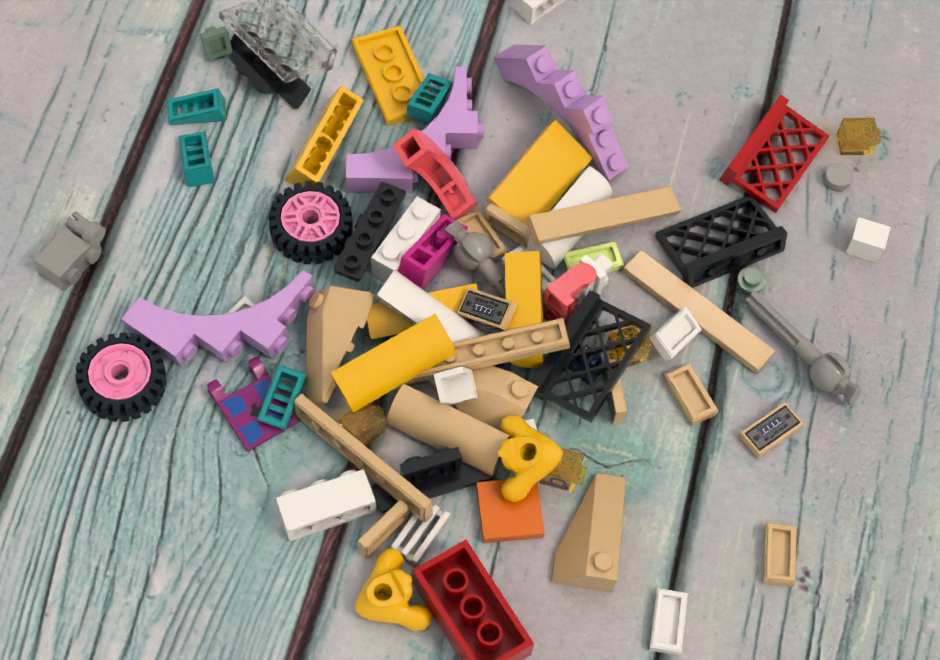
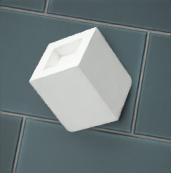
[846,218,891,263]
[433,367,478,406]

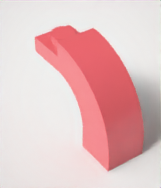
[393,128,478,220]

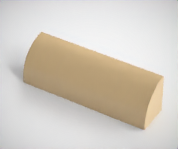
[386,383,510,476]

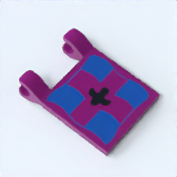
[207,357,299,452]

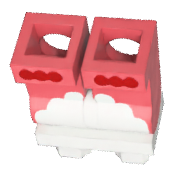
[543,253,613,327]

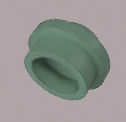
[737,268,766,295]

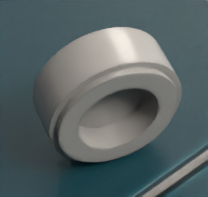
[824,163,853,191]

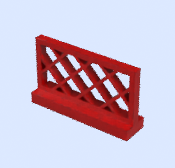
[719,95,829,213]

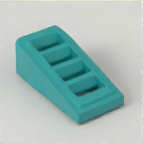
[407,73,453,124]
[167,88,227,125]
[179,131,215,187]
[257,364,307,431]

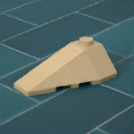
[306,286,374,407]
[426,366,538,431]
[551,473,626,593]

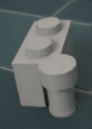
[33,212,106,291]

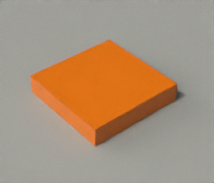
[476,480,544,543]

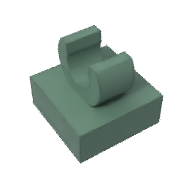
[200,26,233,61]

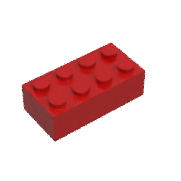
[412,539,534,660]

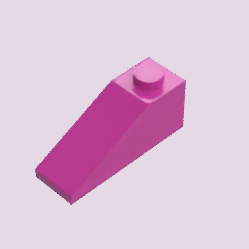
[398,214,468,290]

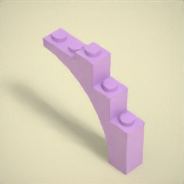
[493,44,629,181]
[346,66,483,194]
[121,270,316,367]

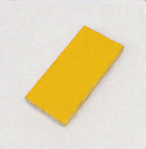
[351,25,434,126]
[486,120,593,226]

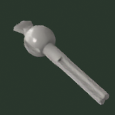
[445,220,506,299]
[744,291,861,405]

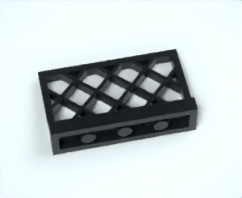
[655,194,788,288]
[530,290,651,423]

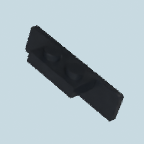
[229,23,311,109]
[334,182,406,282]
[372,447,494,513]

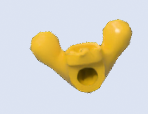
[498,415,563,502]
[355,548,433,631]

